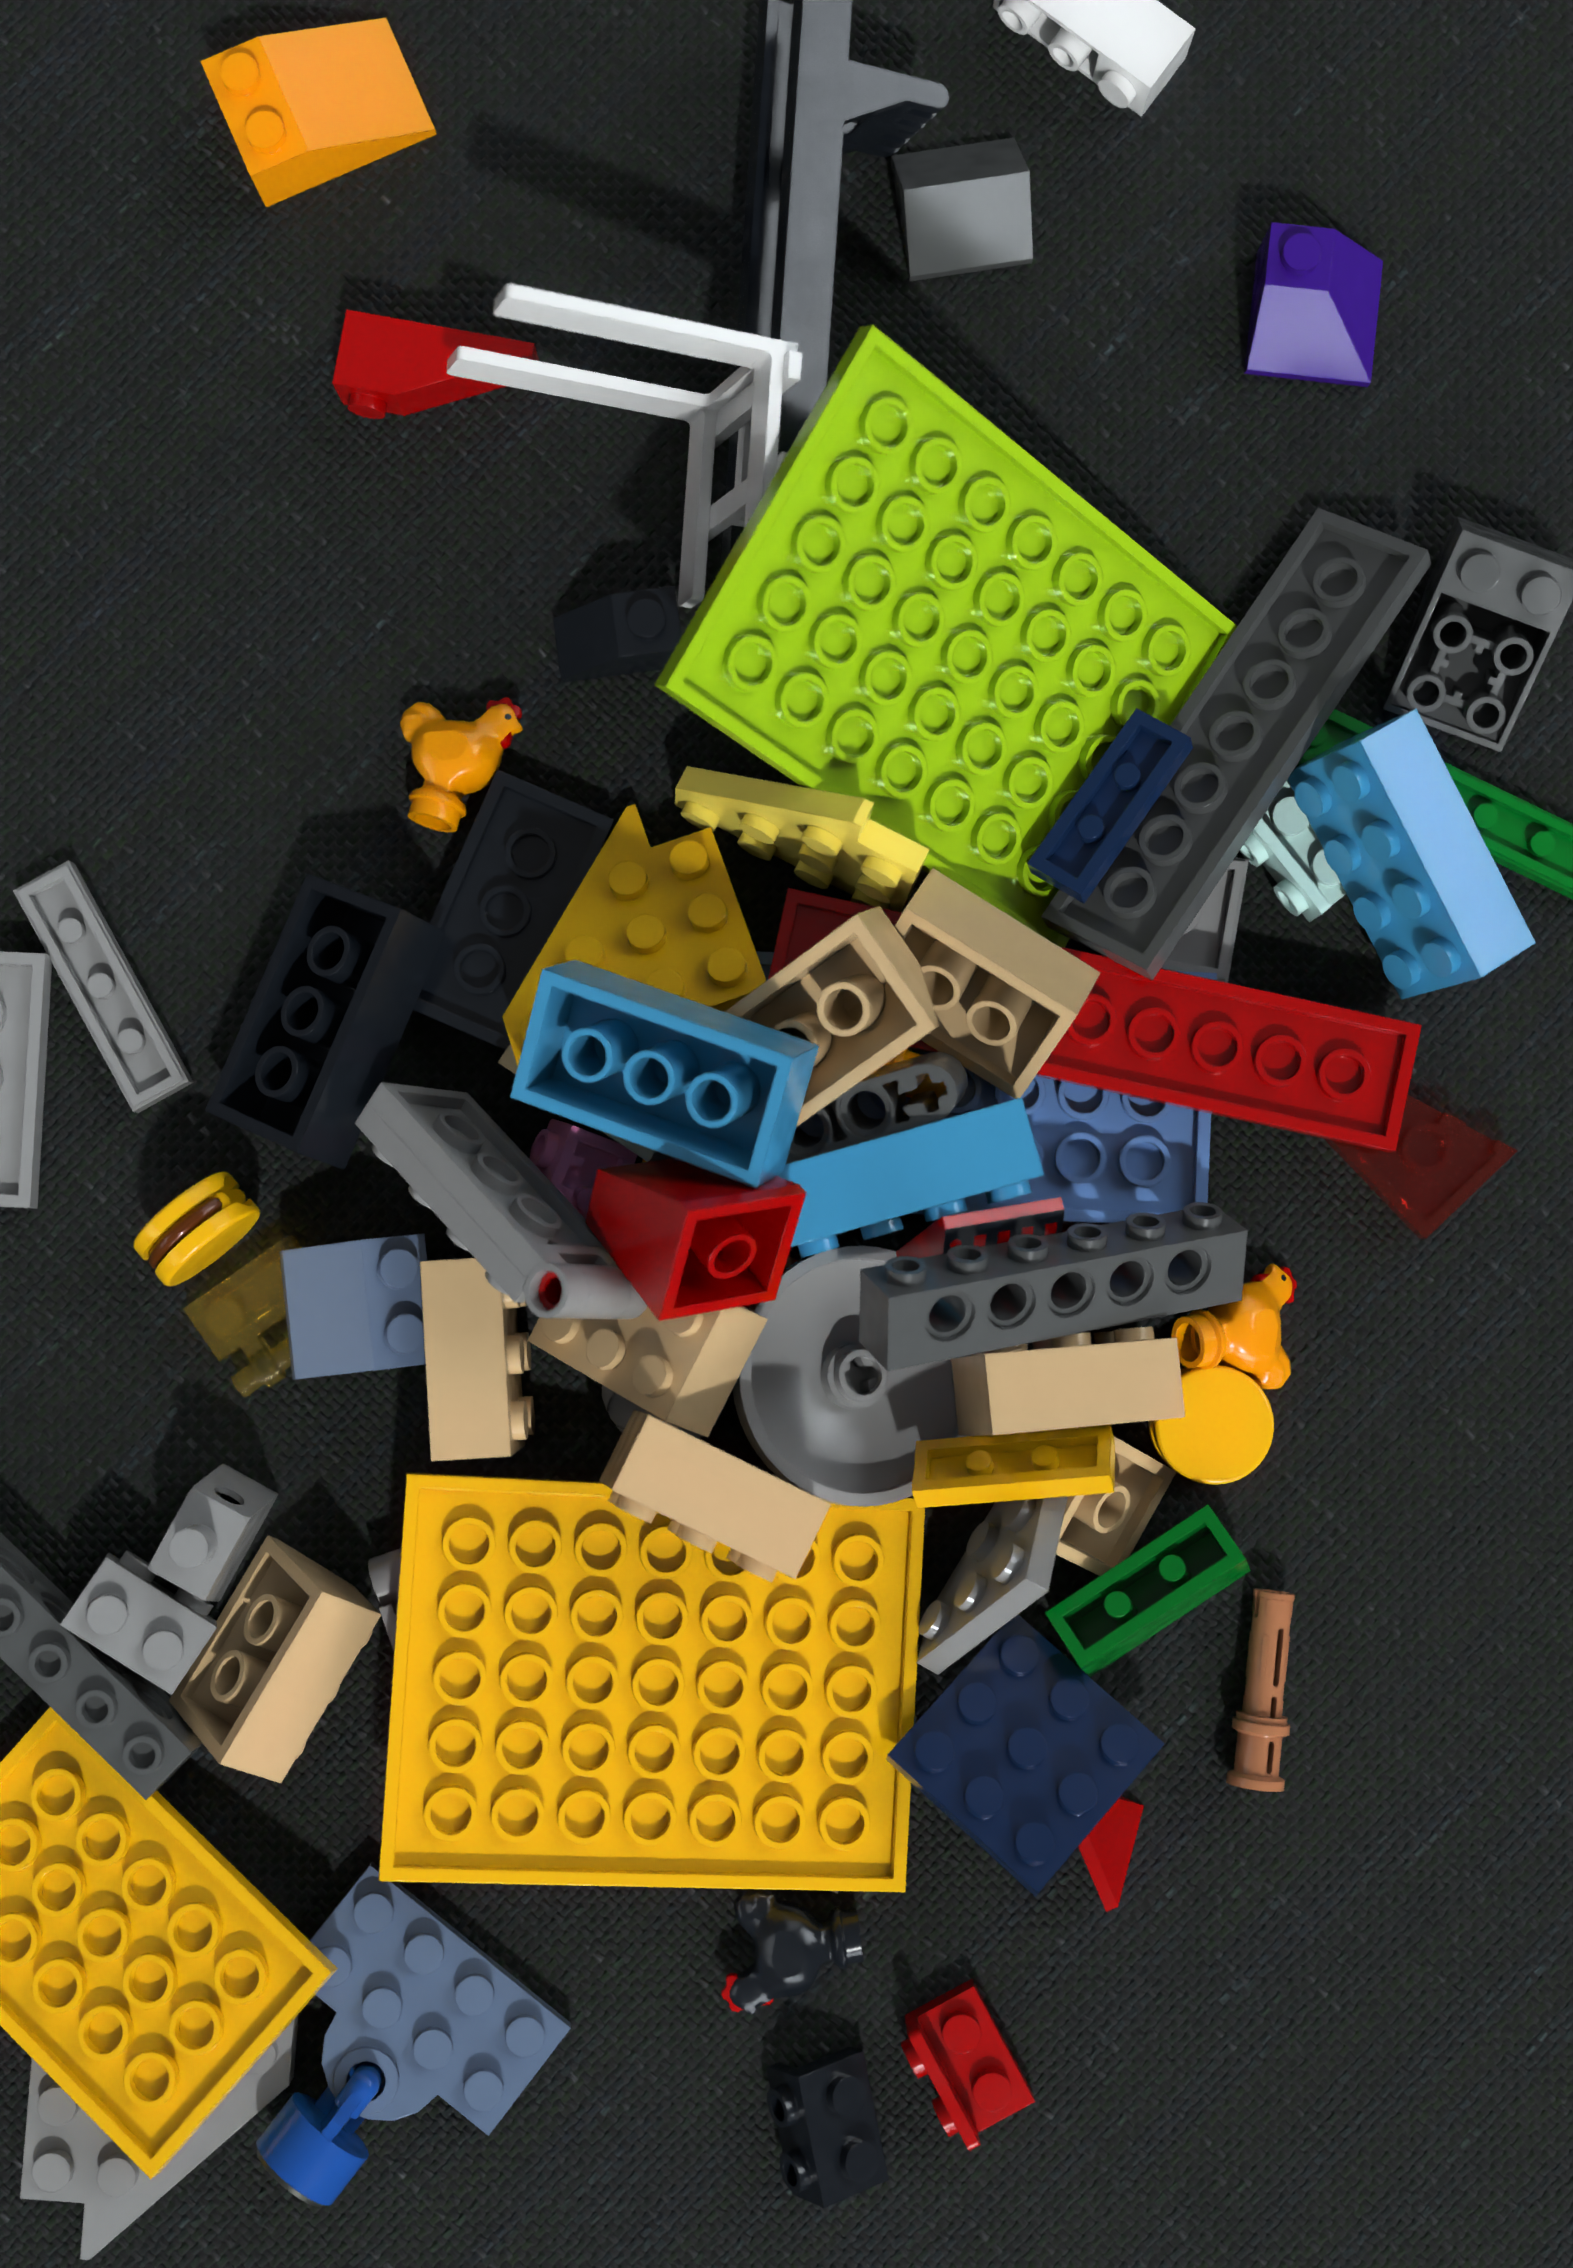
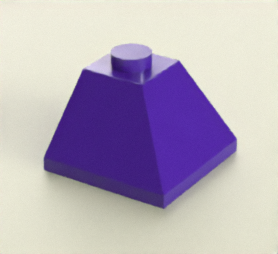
[1244,222,1383,387]

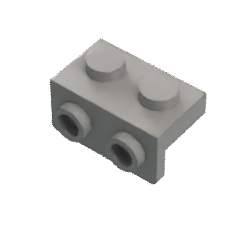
[60,1550,217,1695]

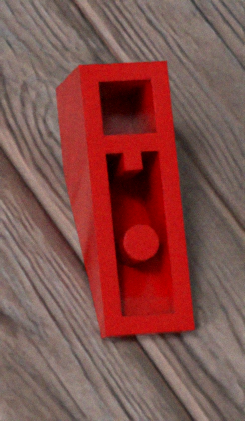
[332,309,539,419]

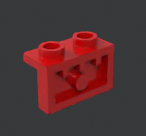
[901,1979,1035,2151]

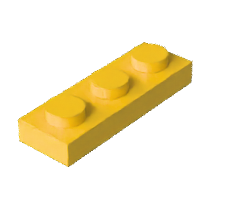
[912,1424,1115,1508]

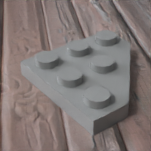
[917,1496,1068,1675]

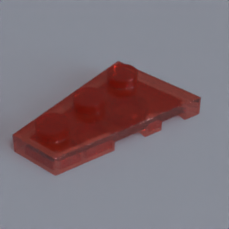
[1324,1095,1518,1239]

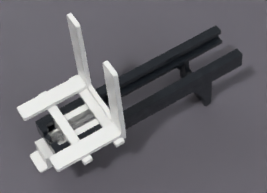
[446,0,949,608]

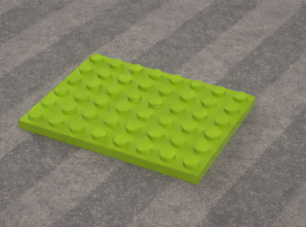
[655,325,1237,948]

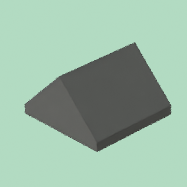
[891,138,1033,282]

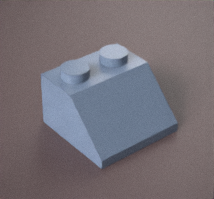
[279,1234,427,1380]

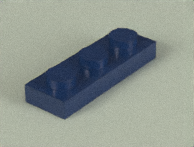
[1027,708,1193,904]

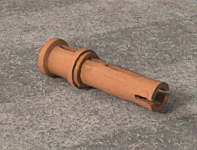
[1226,1588,1295,1792]

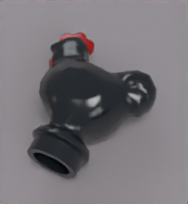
[721,1889,864,2015]

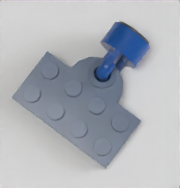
[256,1862,571,2207]

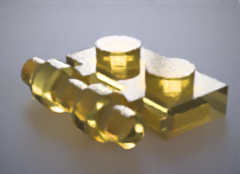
[183,1235,301,1397]

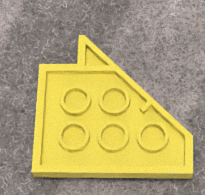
[675,766,930,912]

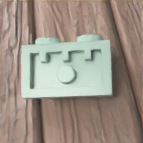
[1240,779,1346,922]

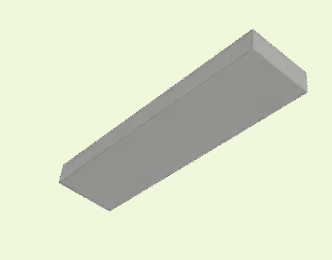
[13,860,194,1113]

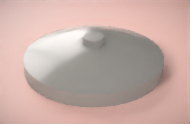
[732,1246,971,1507]

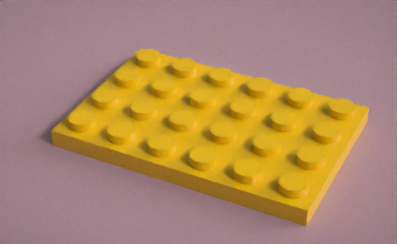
[0,1707,338,2179]

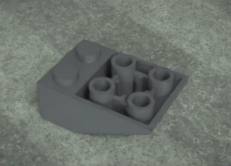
[1382,516,1573,752]

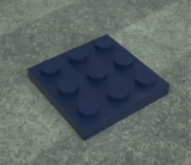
[886,1615,1165,1897]

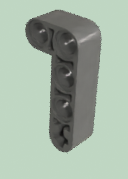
[786,1052,968,1164]

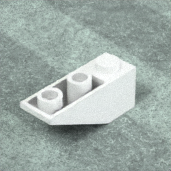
[993,0,1196,117]

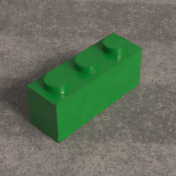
[1045,1505,1251,1677]

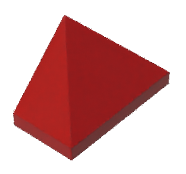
[1078,1796,1144,1912]

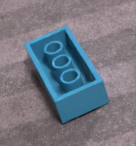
[1288,708,1536,1000]
[510,959,819,1188]
[777,1097,1044,1258]

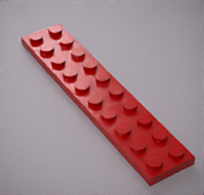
[768,888,1422,1153]

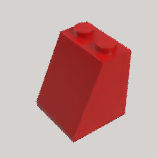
[585,1158,807,1321]

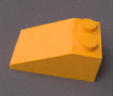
[200,17,437,207]

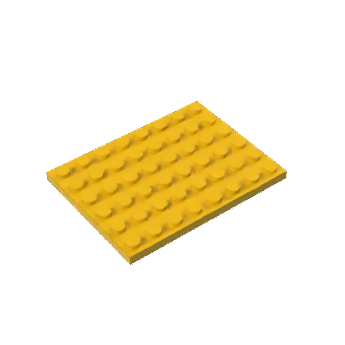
[379,1473,925,1892]

